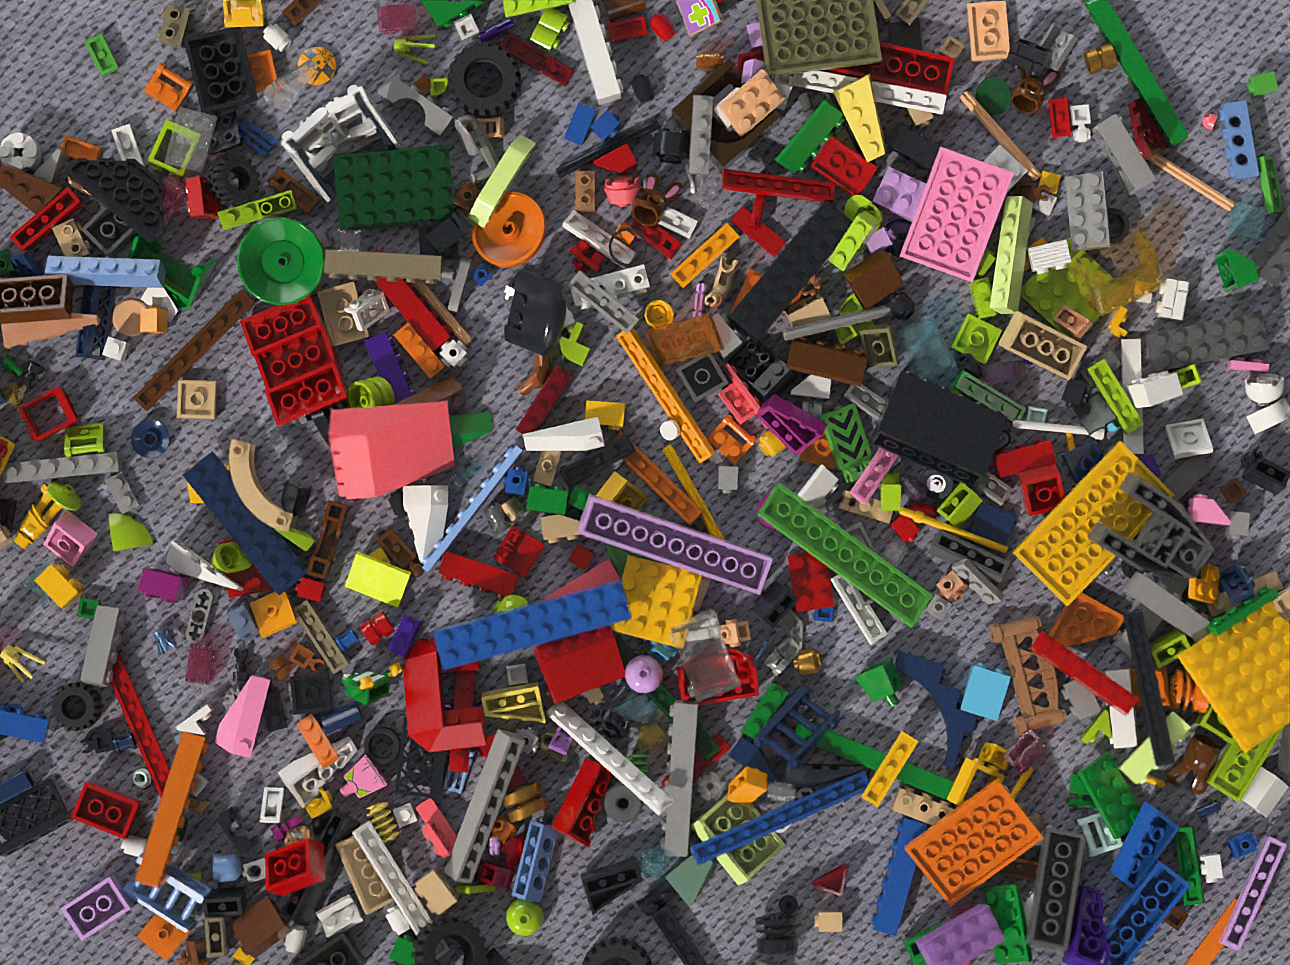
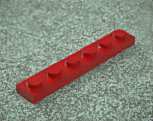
[721,169,835,203]
[449,670,476,773]

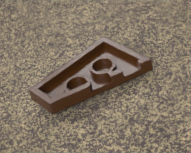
[0,162,62,214]

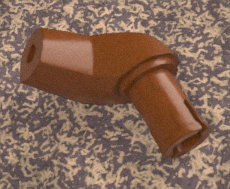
[517,354,550,396]

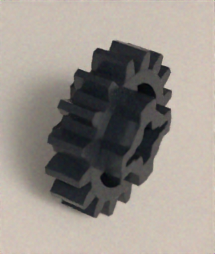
[588,708,630,739]

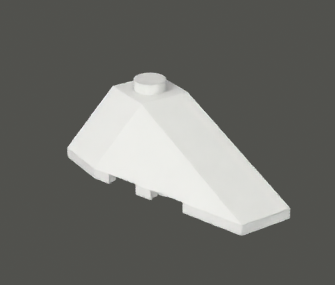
[403,485,448,563]

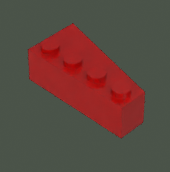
[551,758,612,847]

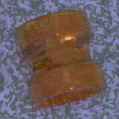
[267,654,294,681]

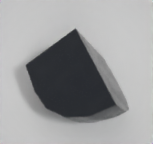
[281,483,311,517]

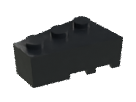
[581,857,643,915]

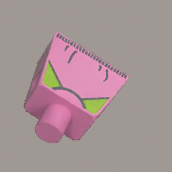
[340,755,388,798]

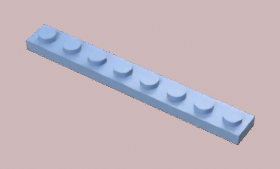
[422,446,522,573]

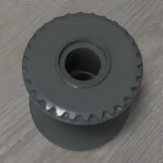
[604,782,643,823]

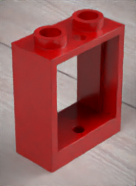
[18,386,81,442]

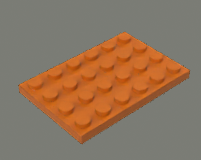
[904,778,1043,907]

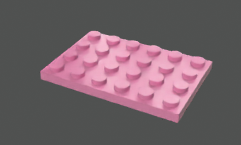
[900,146,1014,282]

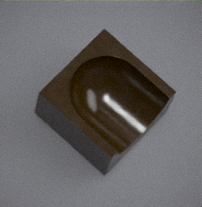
[672,58,781,172]

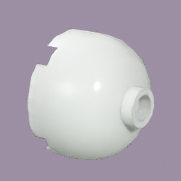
[1245,373,1284,406]

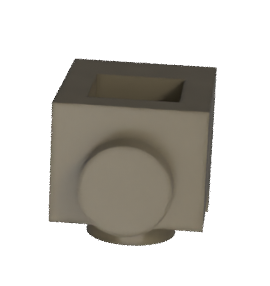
[585,686,606,705]

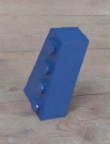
[1110,801,1180,889]

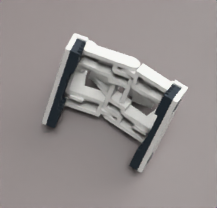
[281,85,401,202]

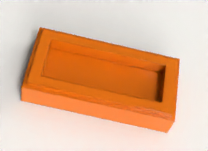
[60,135,102,160]

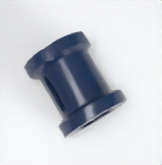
[113,732,137,754]

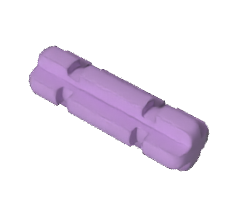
[692,283,707,321]
[489,837,500,859]

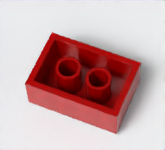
[70,780,143,839]
[265,838,325,896]

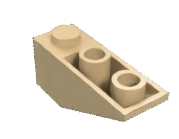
[540,514,588,543]

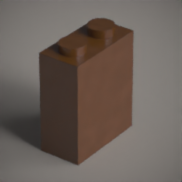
[843,248,904,309]
[230,896,292,959]

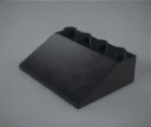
[183,27,258,117]

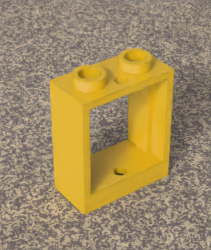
[947,757,1005,806]

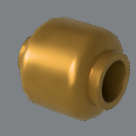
[793,648,823,675]

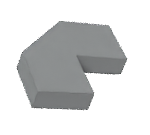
[776,609,804,662]

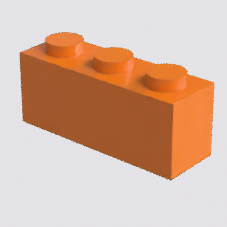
[394,323,446,380]

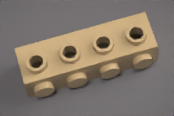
[891,785,959,826]

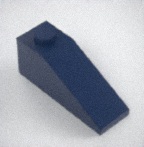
[728,735,779,788]

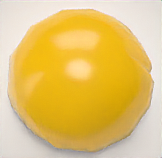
[644,300,674,329]

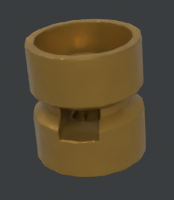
[1083,43,1117,75]

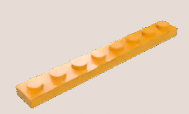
[616,328,716,463]

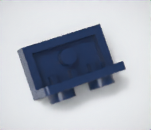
[1219,559,1255,604]

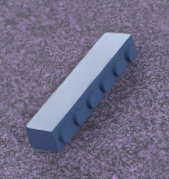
[45,256,166,288]

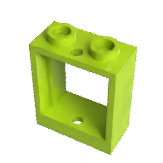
[148,119,203,180]

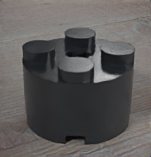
[652,128,691,164]

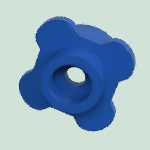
[470,263,493,286]

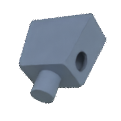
[227,600,260,641]

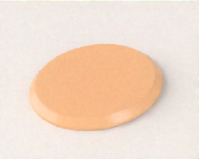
[112,299,148,336]

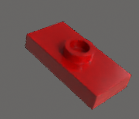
[607,15,648,43]

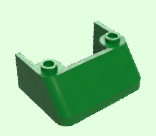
[128,234,216,310]

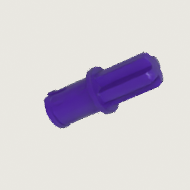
[477,17,515,43]

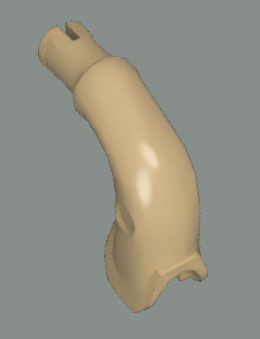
[704,255,741,307]

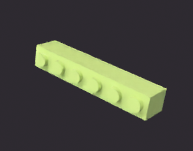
[990,196,1033,314]

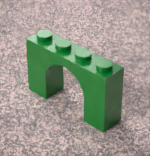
[420,0,486,30]

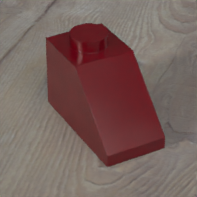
[473,859,515,889]

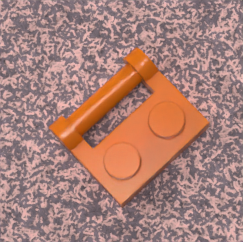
[143,62,194,112]
[707,414,757,464]

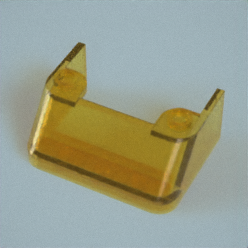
[1069,228,1161,316]

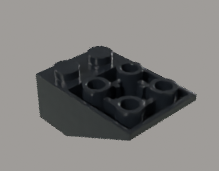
[727,339,797,400]

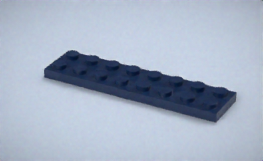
[182,451,308,595]

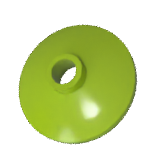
[47,482,82,511]

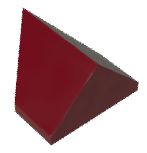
[812,863,848,897]

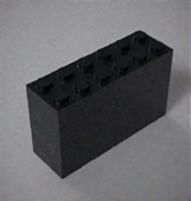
[869,371,1008,488]

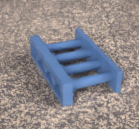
[122,852,212,932]

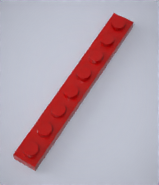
[110,650,171,798]

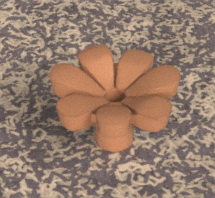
[801,275,823,296]

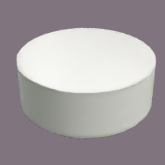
[660,420,680,440]

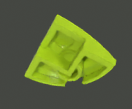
[836,293,875,345]
[108,513,154,552]

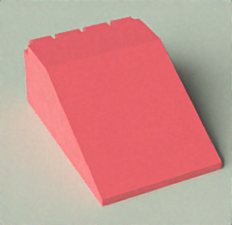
[329,401,455,499]

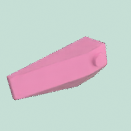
[215,675,270,758]

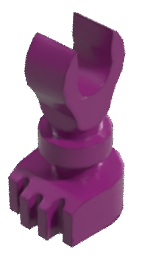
[271,814,304,842]

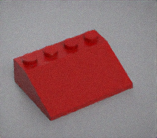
[533,625,625,704]

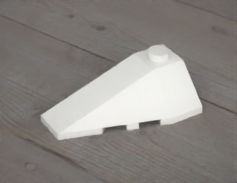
[523,417,604,451]
[166,541,244,591]
[278,737,357,808]

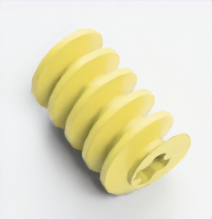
[365,802,400,843]

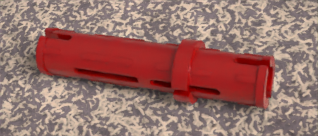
[748,171,772,229]

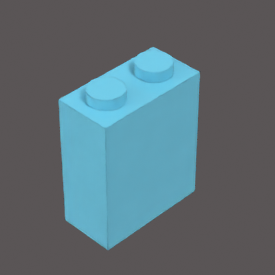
[958,663,1011,721]

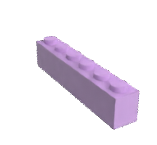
[1219,836,1287,951]

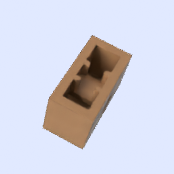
[575,171,595,212]

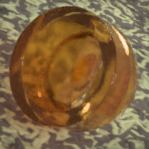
[414,74,431,90]

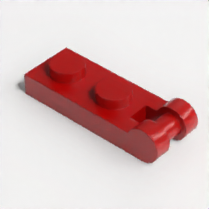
[630,219,683,260]

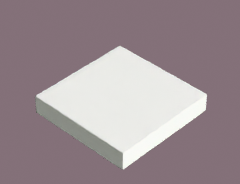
[1165,419,1213,459]

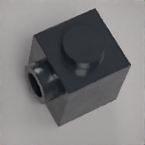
[1061,378,1090,409]

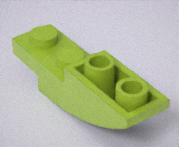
[217,190,297,231]

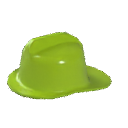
[845,195,884,234]
[210,541,253,573]

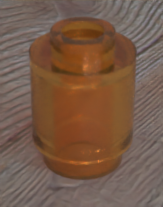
[696,51,724,71]

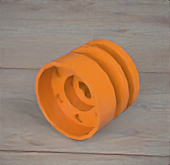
[1169,669,1209,713]

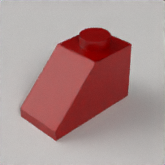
[593,143,638,176]

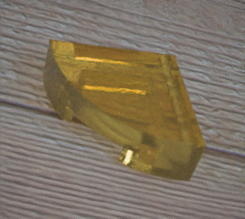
[4,383,21,408]

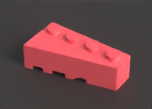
[540,559,621,601]

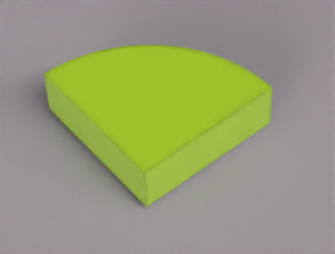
[430,78,449,98]

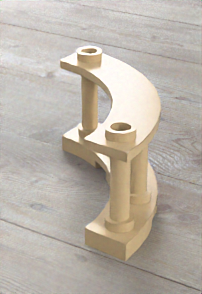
[229,439,298,533]

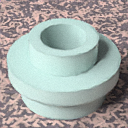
[133,768,152,788]

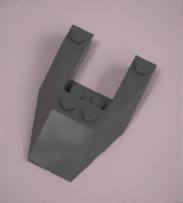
[1087,472,1214,581]

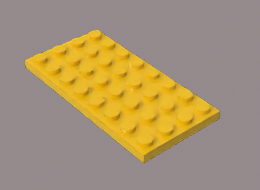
[1012,441,1175,606]

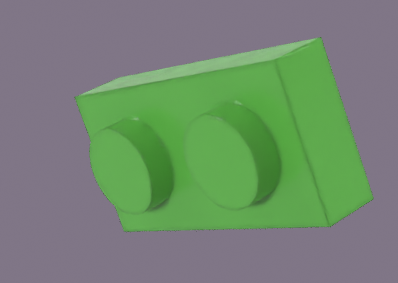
[85,33,120,77]

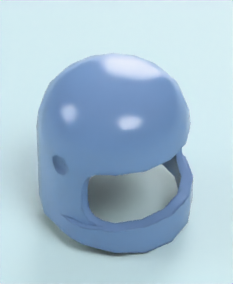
[211,854,242,883]

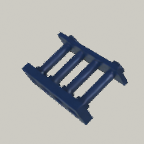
[754,684,840,772]

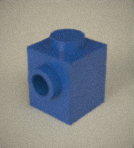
[591,110,620,142]

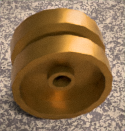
[502,780,549,823]

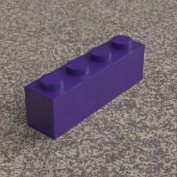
[365,332,416,404]

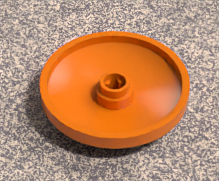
[472,192,547,268]

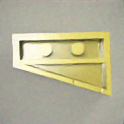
[481,681,546,723]

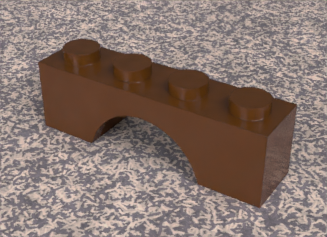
[306,500,350,579]

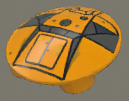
[298,47,336,86]

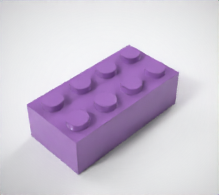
[915,903,1005,965]

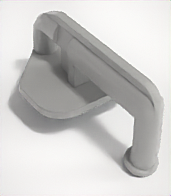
[455,115,499,184]

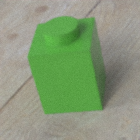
[1246,71,1279,98]

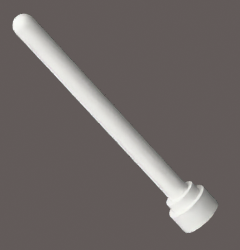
[1012,420,1105,440]

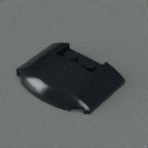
[504,269,566,356]

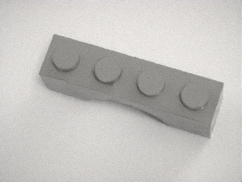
[377,74,454,138]

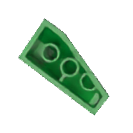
[449,412,493,449]

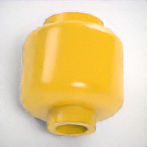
[758,430,786,457]

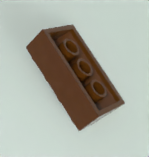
[786,336,868,387]

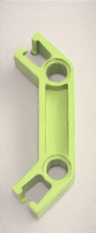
[468,134,536,228]

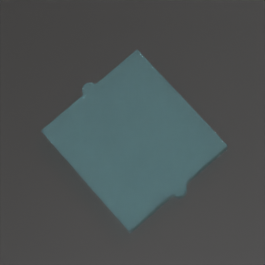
[1226,202,1267,239]

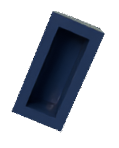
[321,701,364,735]

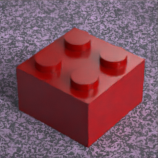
[1017,464,1065,516]

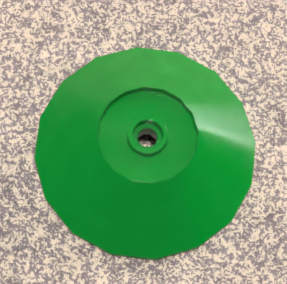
[237,217,325,306]

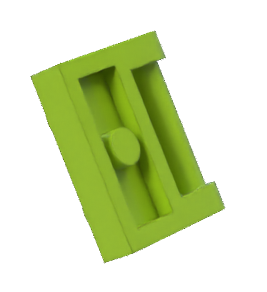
[64,423,105,457]

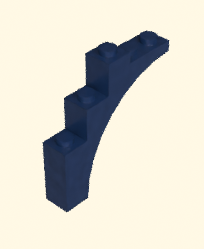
[894,651,979,768]

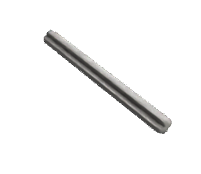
[783,305,892,340]

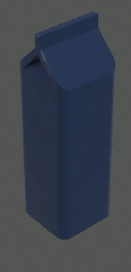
[0,770,36,805]

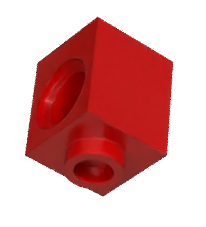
[889,515,920,543]
[295,577,326,602]

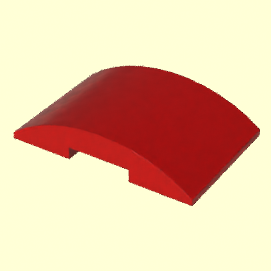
[240,295,348,427]

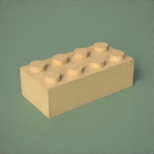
[998,310,1088,380]

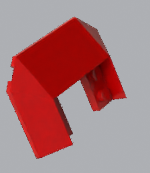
[402,637,487,753]

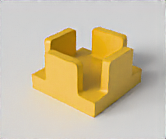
[223,0,265,27]

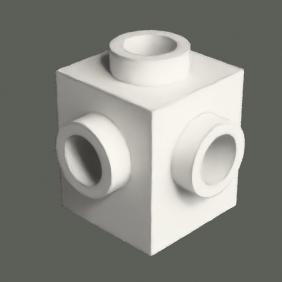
[440,340,468,368]

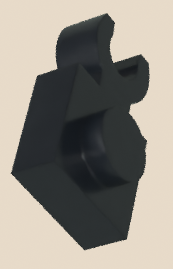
[80,731,115,754]

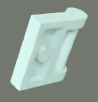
[1077,813,1123,857]

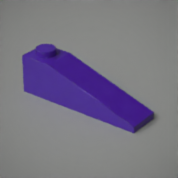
[1063,885,1111,965]

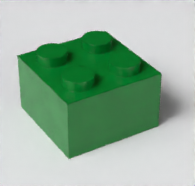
[527,483,569,515]

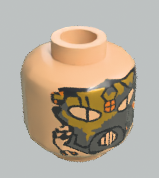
[285,826,315,846]

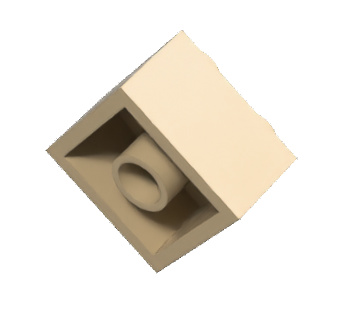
[415,866,459,915]

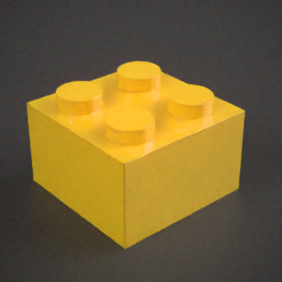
[34,564,85,608]

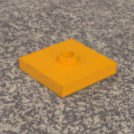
[249,591,298,638]

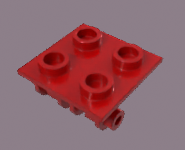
[493,525,545,577]

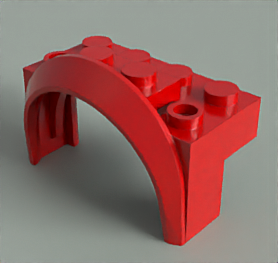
[676,648,759,706]

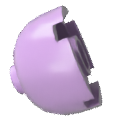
[625,655,663,693]

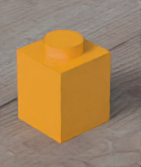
[140,305,168,333]

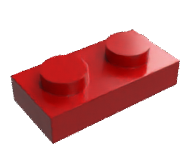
[1048,97,1072,139]

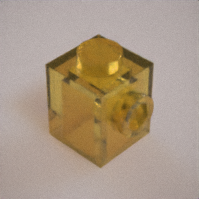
[636,721,667,751]

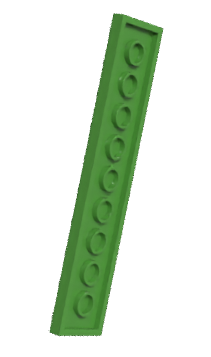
[757,483,933,627]

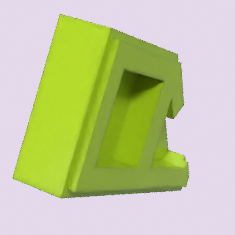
[456,883,496,894]

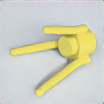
[0,645,46,683]

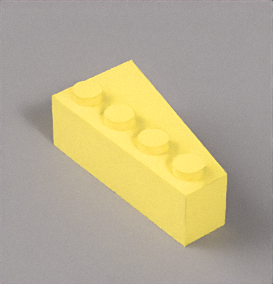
[834,74,887,162]

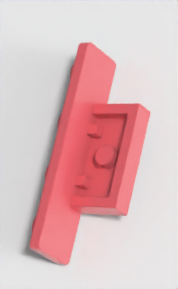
[718,363,768,429]
[416,798,457,859]

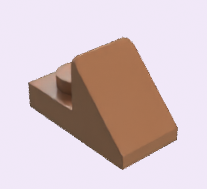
[1053,305,1092,338]

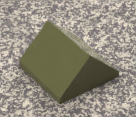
[859,323,900,367]

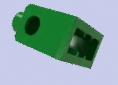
[855,657,902,706]

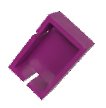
[137,568,190,603]

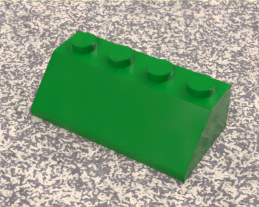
[775,99,845,173]

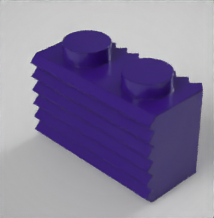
[387,615,422,657]

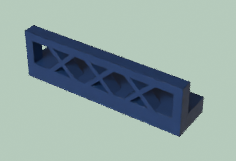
[75,285,114,360]

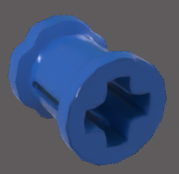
[335,628,360,652]

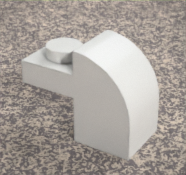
[1247,397,1290,434]

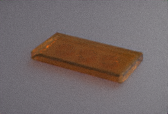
[644,313,724,366]

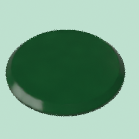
[976,77,1012,115]

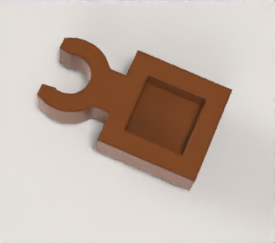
[288,642,325,673]

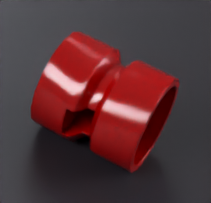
[359,611,395,646]

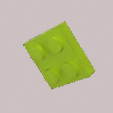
[951,313,1002,365]

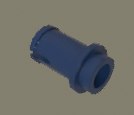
[1195,799,1221,820]

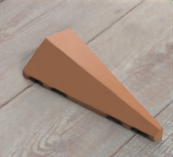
[1,313,100,350]

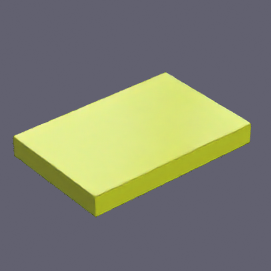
[345,552,411,607]

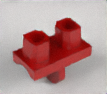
[569,240,605,274]

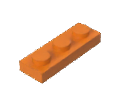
[296,713,340,769]

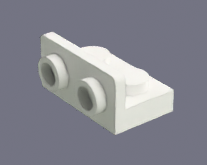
[344,289,390,331]
[316,895,363,939]

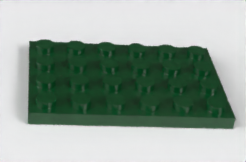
[333,145,454,231]

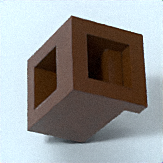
[453,182,481,214]

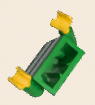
[342,662,402,705]

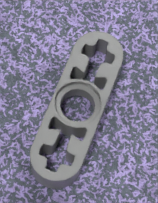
[448,257,472,312]
[186,589,214,643]

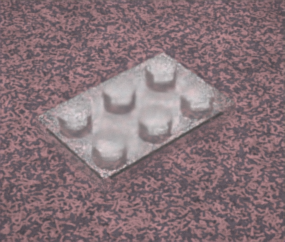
[164,107,217,173]

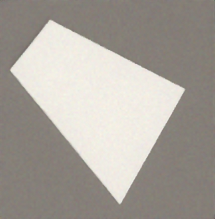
[141,287,178,323]

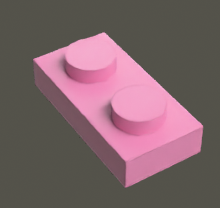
[1227,357,1270,373]

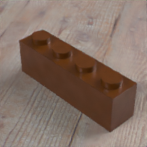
[394,375,466,411]

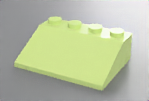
[690,793,786,885]

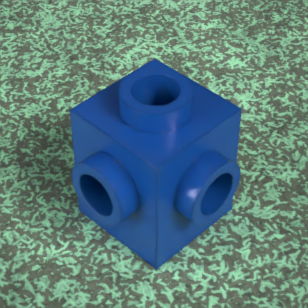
[503,467,532,496]

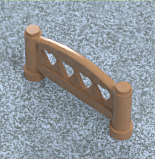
[989,615,1067,736]

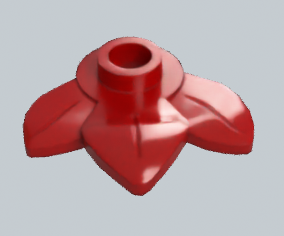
[502,834,526,869]

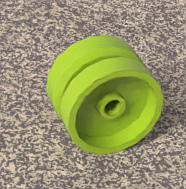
[347,376,395,409]

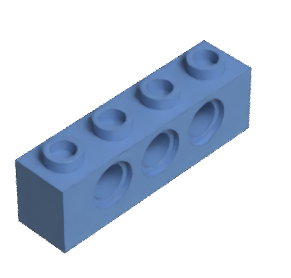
[1218,100,1259,182]
[512,820,558,902]

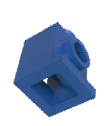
[1226,831,1259,859]

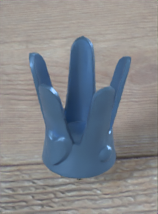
[153,625,177,655]

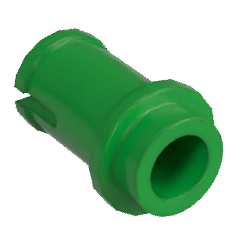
[0,355,25,379]

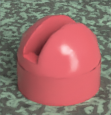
[1202,114,1218,130]

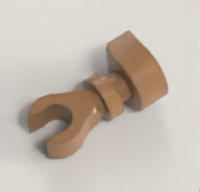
[189,793,211,817]

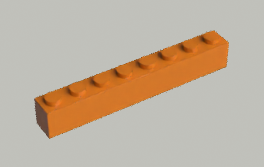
[135,731,209,889]

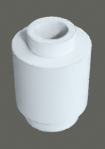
[263,24,292,52]
[121,834,148,857]
[385,905,411,935]
[284,924,307,953]

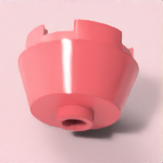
[604,176,642,207]

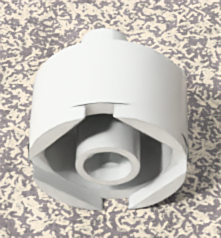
[0,132,42,170]

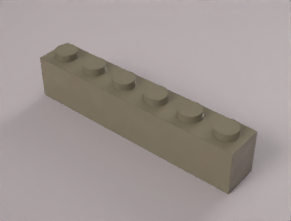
[324,250,443,284]

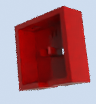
[185,176,221,220]

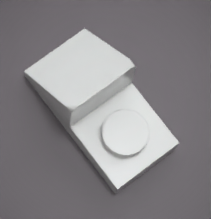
[176,704,214,735]
[260,787,284,823]

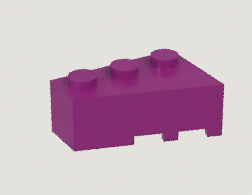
[756,394,828,456]

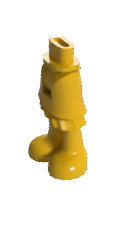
[13,483,65,549]

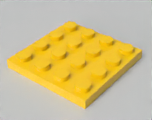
[610,555,703,649]

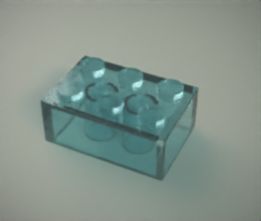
[895,314,957,380]

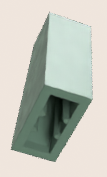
[665,853,713,907]

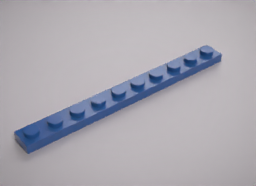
[690,770,869,865]

